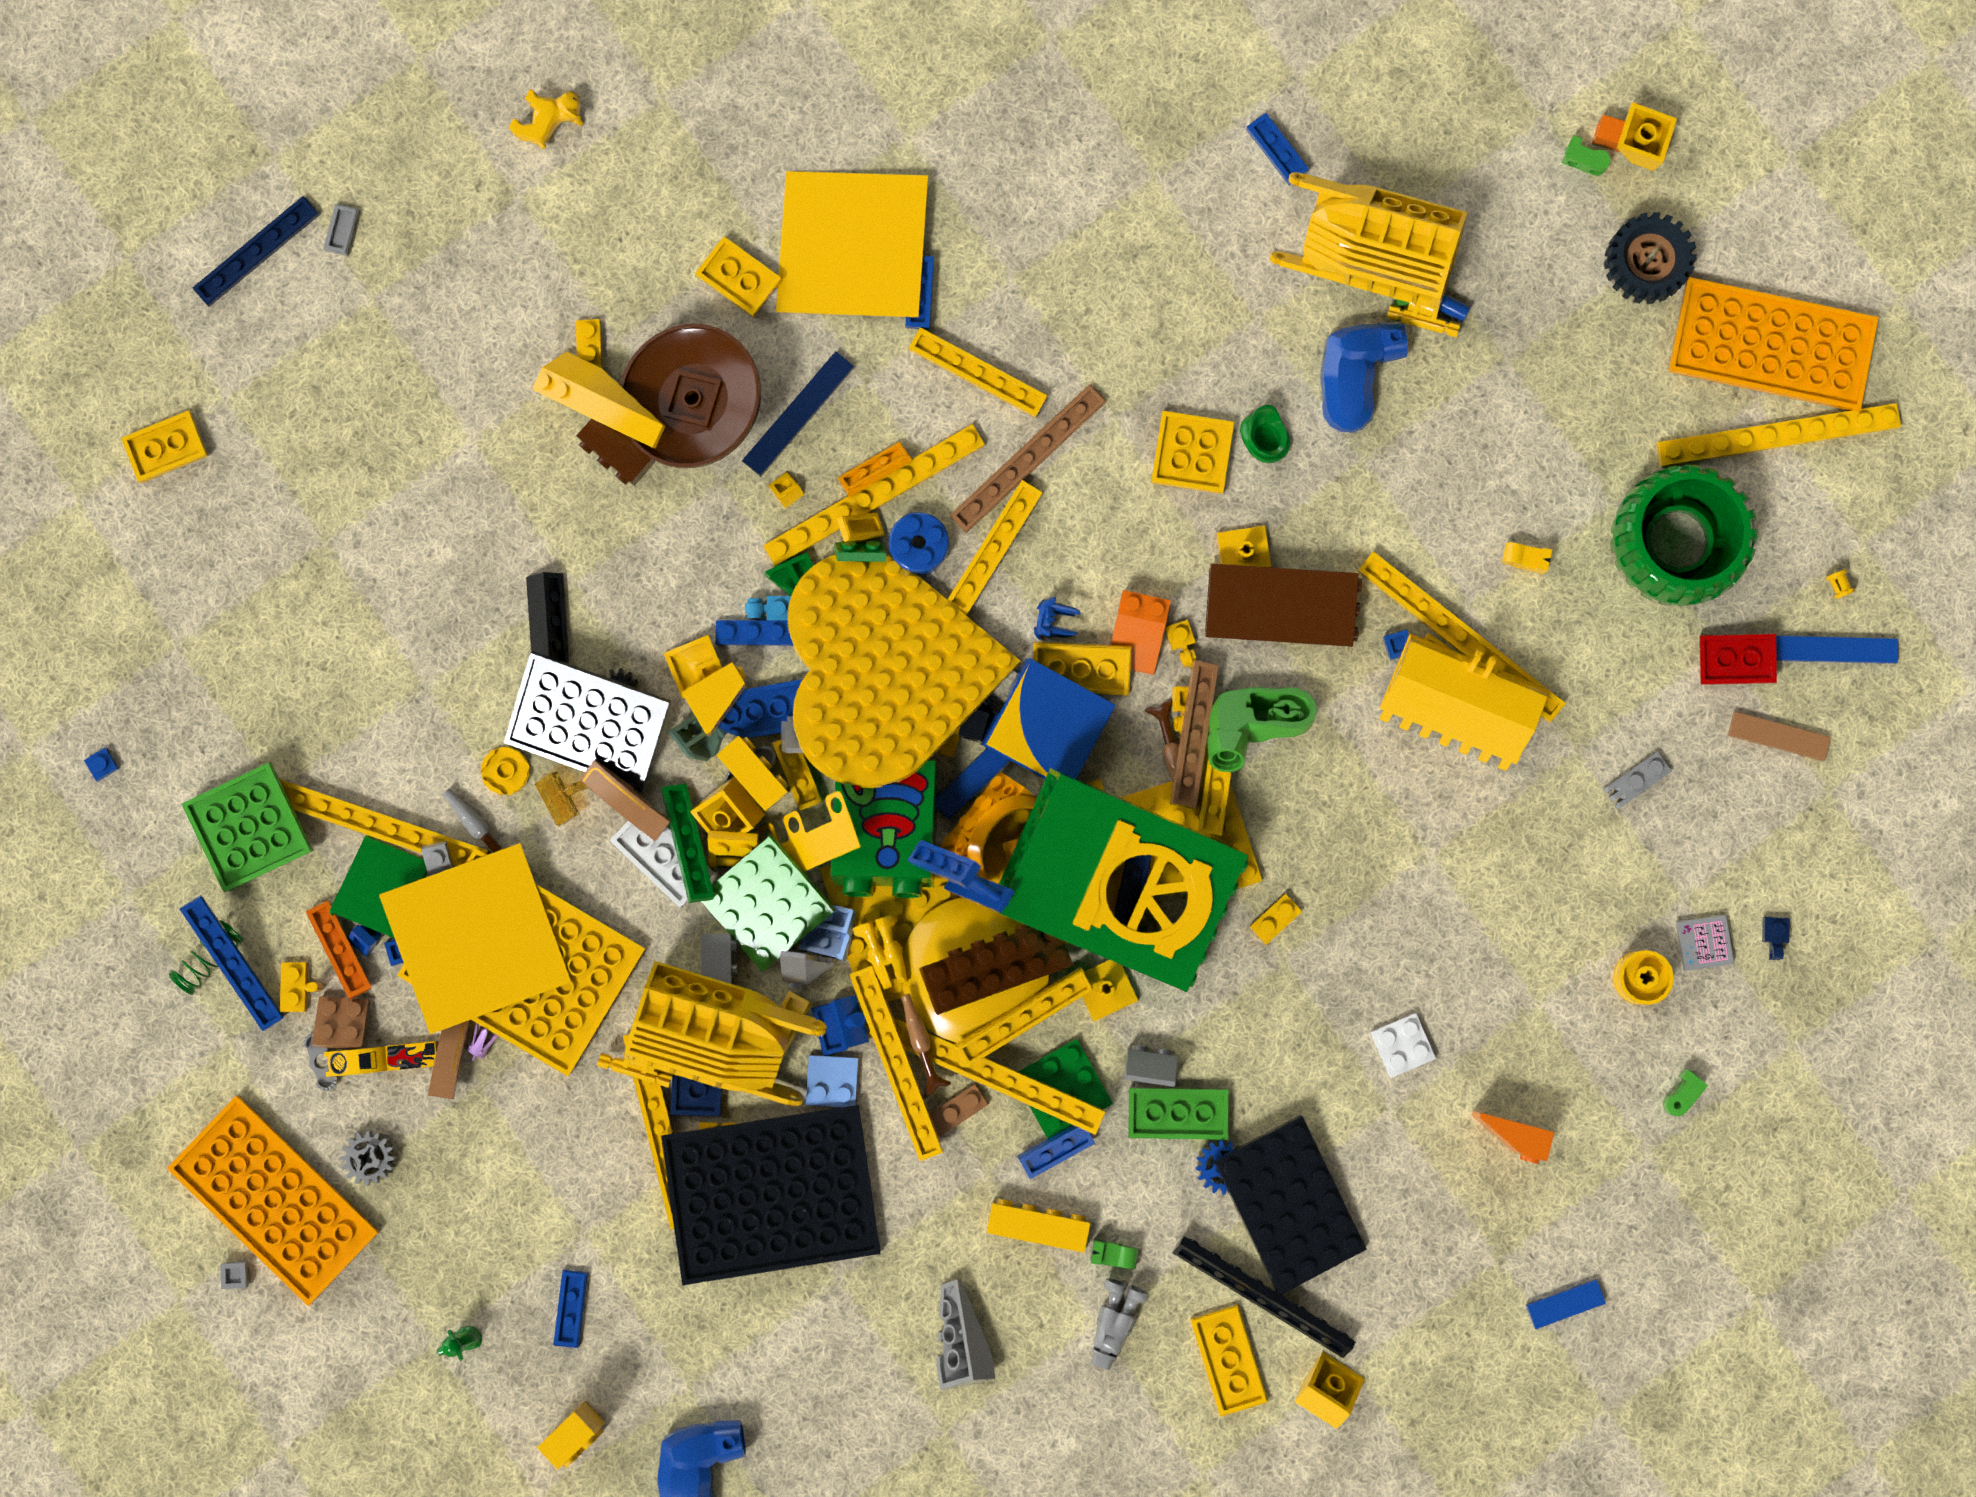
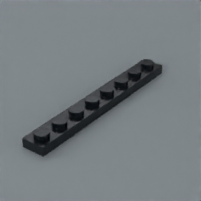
[1172,1236,1356,1358]

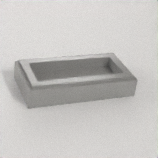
[323,204,360,256]

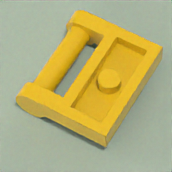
[708,831,759,868]

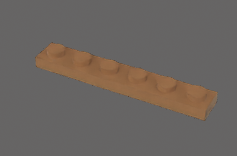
[1170,660,1219,809]

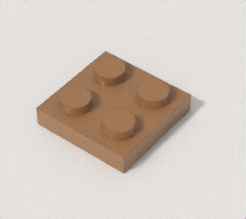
[312,996,370,1049]

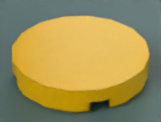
[481,747,530,795]

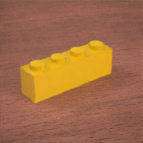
[986,1198,1090,1253]

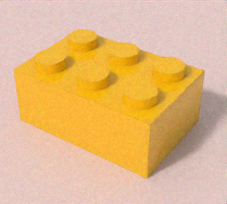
[716,736,789,812]
[537,1401,606,1470]

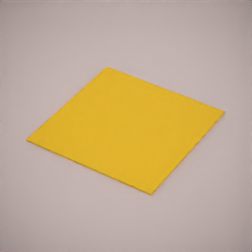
[776,171,928,318]
[379,843,571,1035]

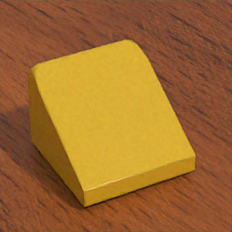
[768,472,804,508]

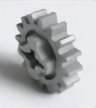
[340,1131,396,1186]

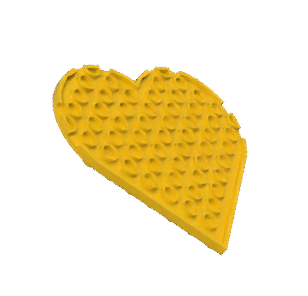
[788,555,1020,788]

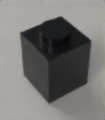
[958,706,991,743]

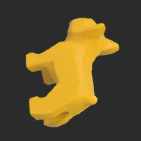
[508,89,583,149]

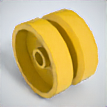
[1612,950,1674,1005]

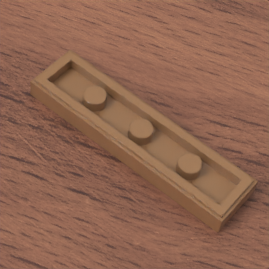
[1727,712,1831,761]

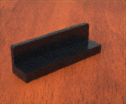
[526,572,569,664]

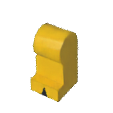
[1502,542,1552,574]

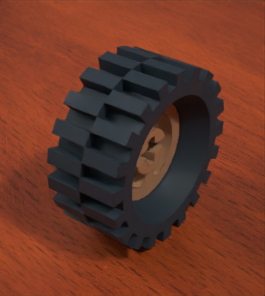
[1604,212,1697,304]

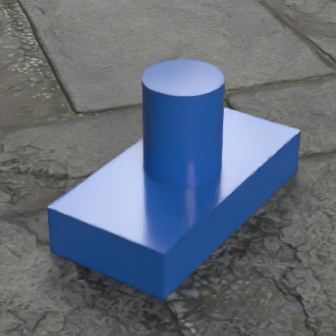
[830,994,869,1049]

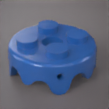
[889,512,950,574]

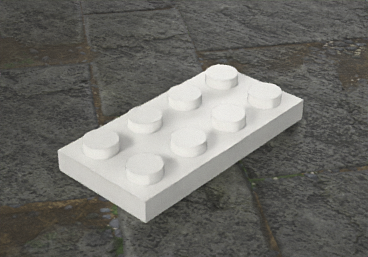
[610,821,715,908]

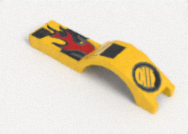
[324,1041,437,1077]

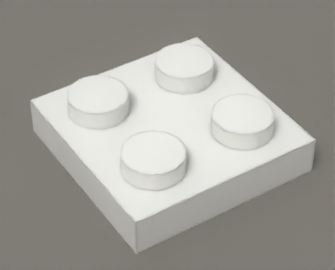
[1370,1013,1436,1078]

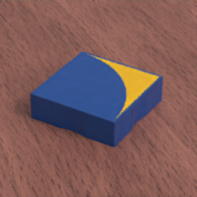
[980,658,1116,780]

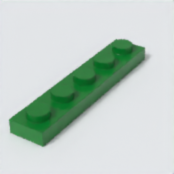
[661,784,714,903]

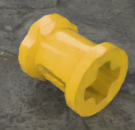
[1825,569,1856,600]

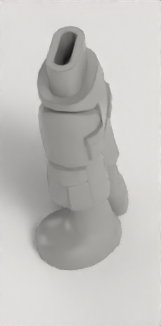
[1091,1278,1150,1370]

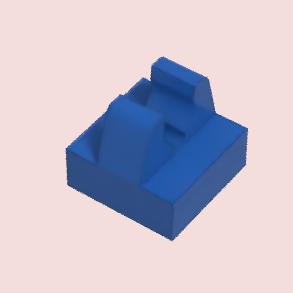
[348,924,381,957]

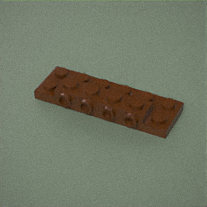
[919,924,1073,1016]

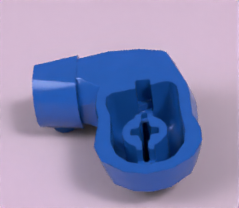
[1320,323,1408,433]
[657,1420,746,1497]

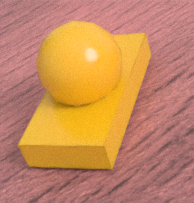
[837,512,885,543]

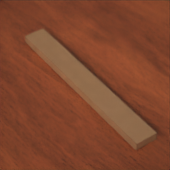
[949,384,1107,534]

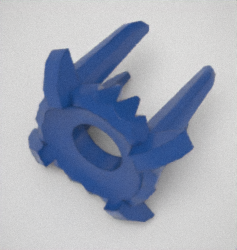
[1034,597,1081,640]

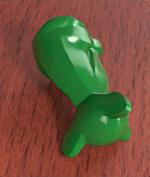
[437,1325,482,1361]

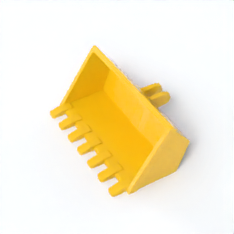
[1379,633,1547,771]

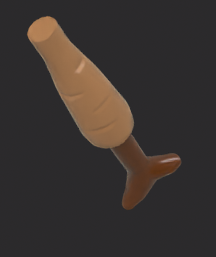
[1145,699,1179,781]
[901,993,951,1098]

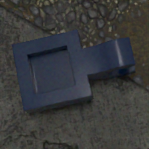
[1762,917,1790,960]

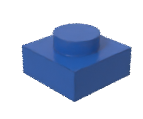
[1383,630,1409,661]
[84,748,119,782]

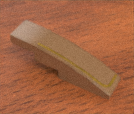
[580,759,671,841]
[428,1020,472,1099]

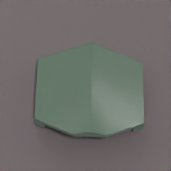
[669,714,726,761]

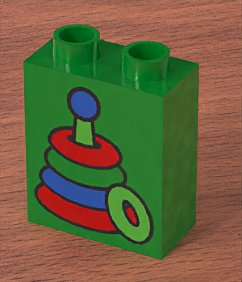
[831,761,939,898]

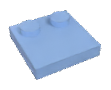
[806,1055,859,1107]

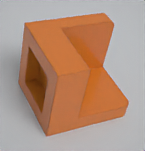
[1592,115,1625,152]

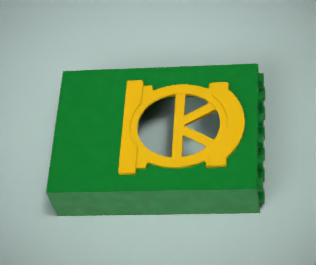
[998,768,1248,992]

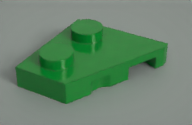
[764,552,814,596]

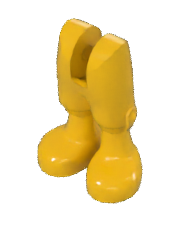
[852,913,908,990]

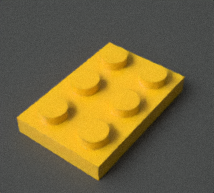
[695,236,782,318]
[121,410,208,484]

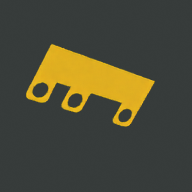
[758,791,860,872]

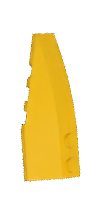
[532,351,665,448]

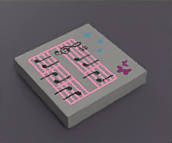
[1676,915,1734,971]

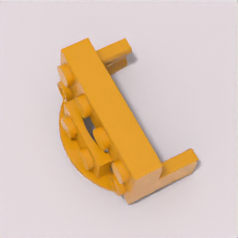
[939,771,1037,882]

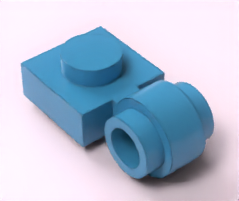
[745,596,791,621]

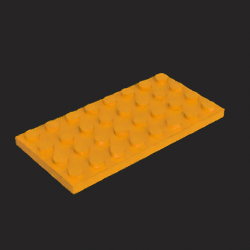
[1667,277,1879,411]
[166,1095,380,1306]

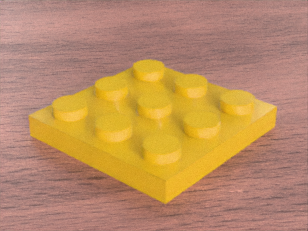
[1151,411,1234,495]

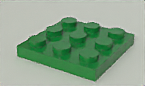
[1018,1039,1113,1139]

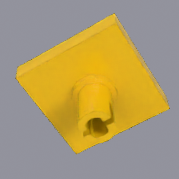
[1216,526,1272,567]
[1082,960,1138,1022]

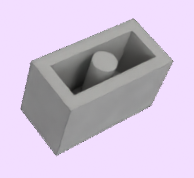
[701,934,738,984]

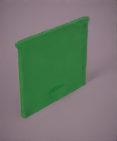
[329,835,427,939]

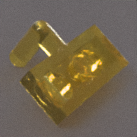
[535,771,589,827]

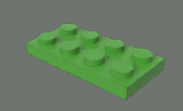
[1128,1088,1229,1140]

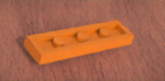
[305,901,372,1000]

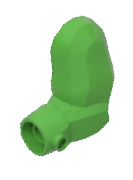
[1207,687,1317,772]

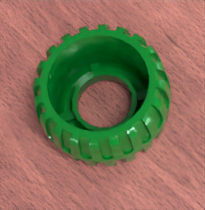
[1610,465,1758,606]

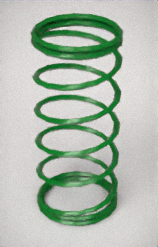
[169,920,243,995]

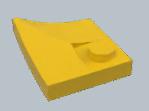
[664,635,722,699]

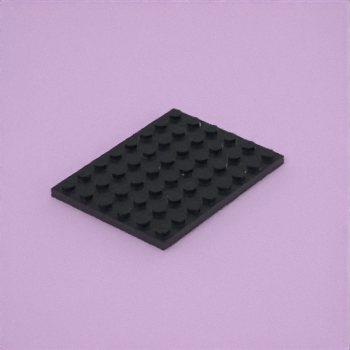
[661,1104,881,1286]

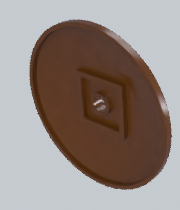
[620,324,761,469]

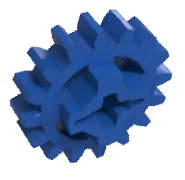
[1195,1140,1239,1195]

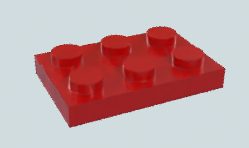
[1699,634,1777,685]

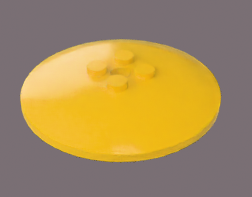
[902,897,1049,1043]

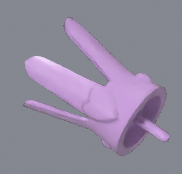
[467,1023,498,1061]

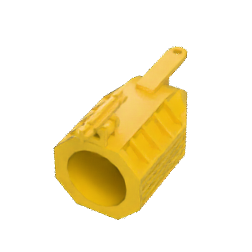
[1269,172,1468,338]
[597,961,827,1107]

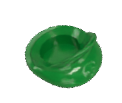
[1240,405,1290,463]

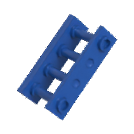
[907,840,1014,913]

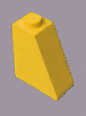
[681,662,748,737]

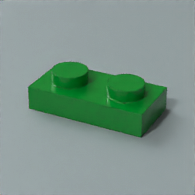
[834,540,886,562]

